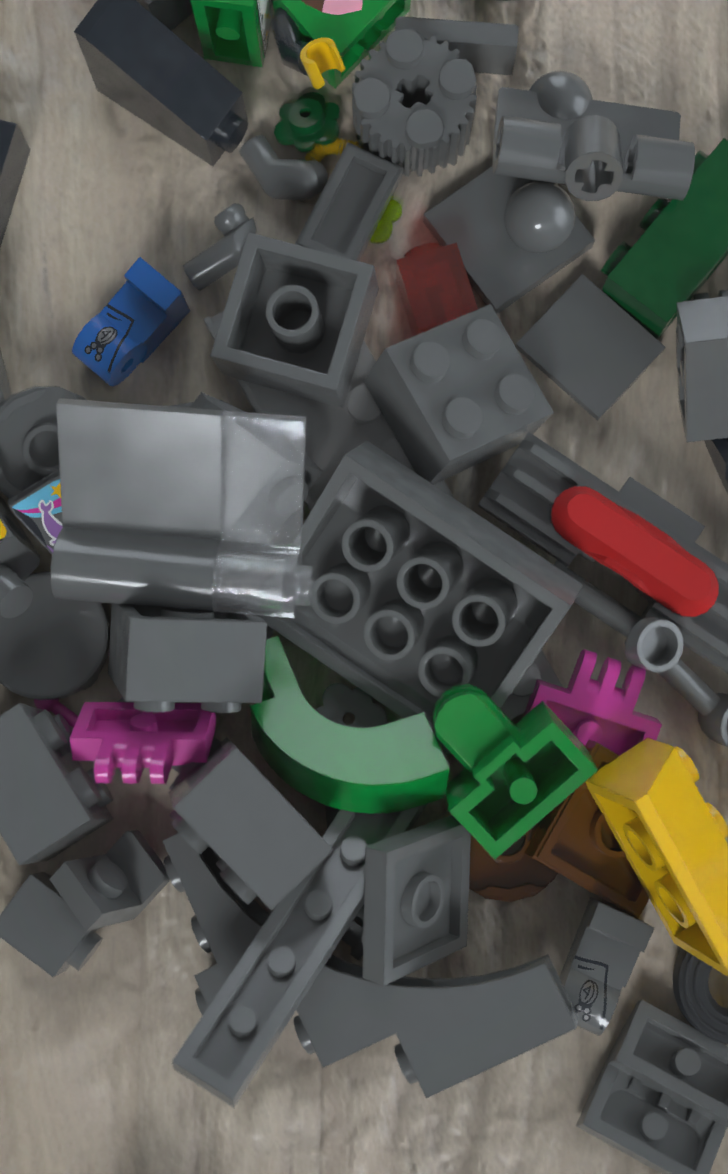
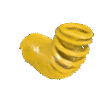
[305,138,360,162]

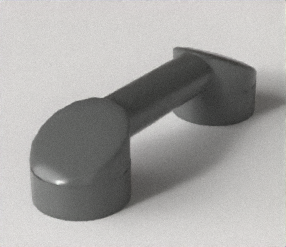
[625,617,728,747]

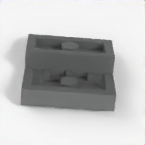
[576,999,728,1174]

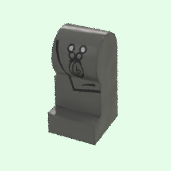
[559,897,654,1036]

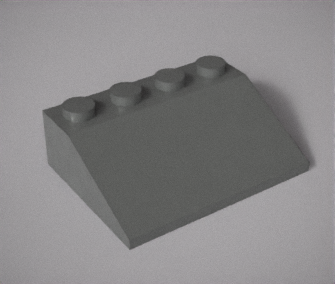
[252,441,583,746]

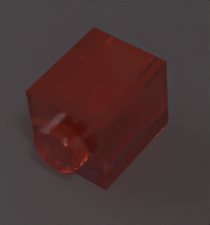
[396,242,478,337]

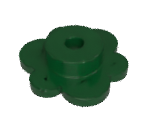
[274,92,341,153]

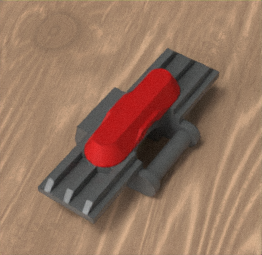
[478,432,728,674]

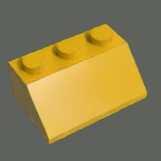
[585,738,728,977]

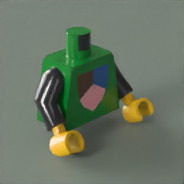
[271,0,411,89]

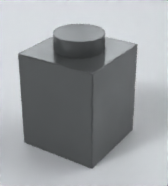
[0,872,103,977]

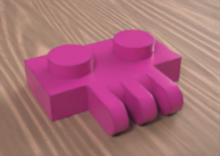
[522,649,662,756]
[70,702,217,784]

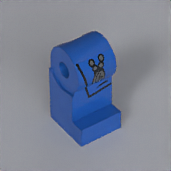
[72,257,190,387]

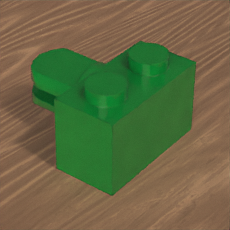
[433,684,598,859]

